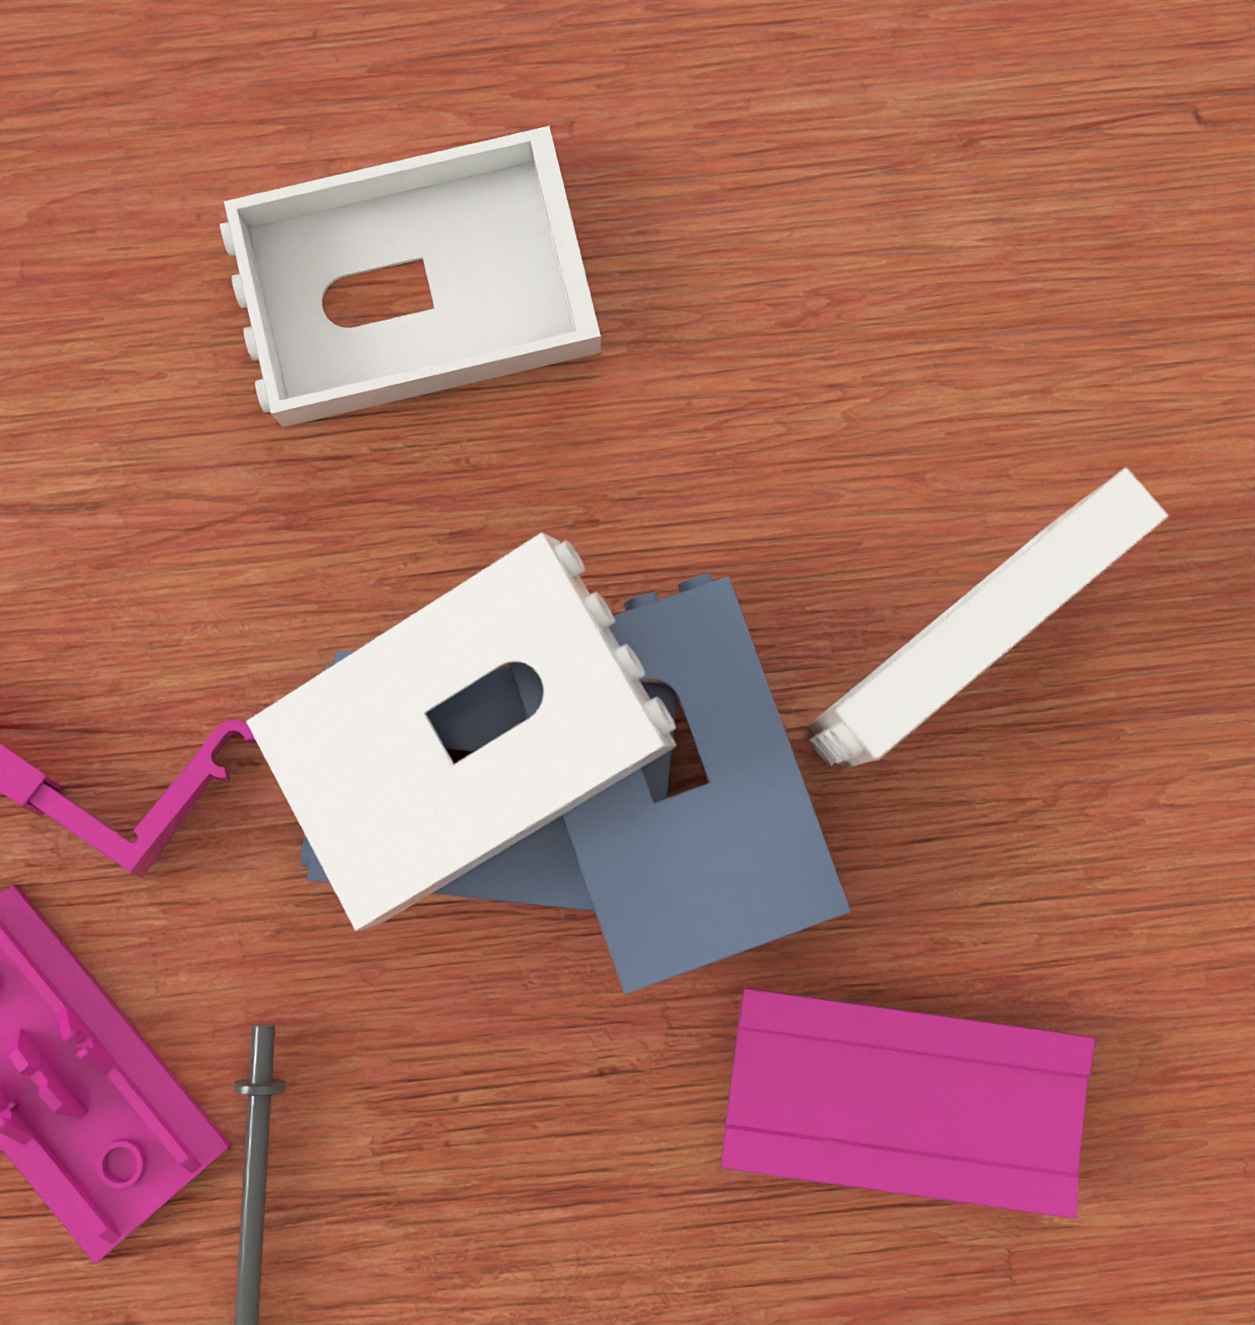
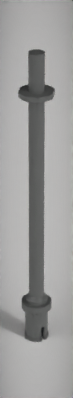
[234,1024,286,1325]

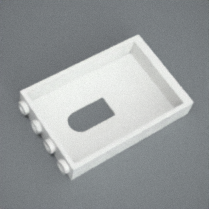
[220,126,602,427]
[808,468,1168,769]
[246,533,677,931]

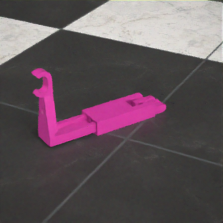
[0,720,257,878]

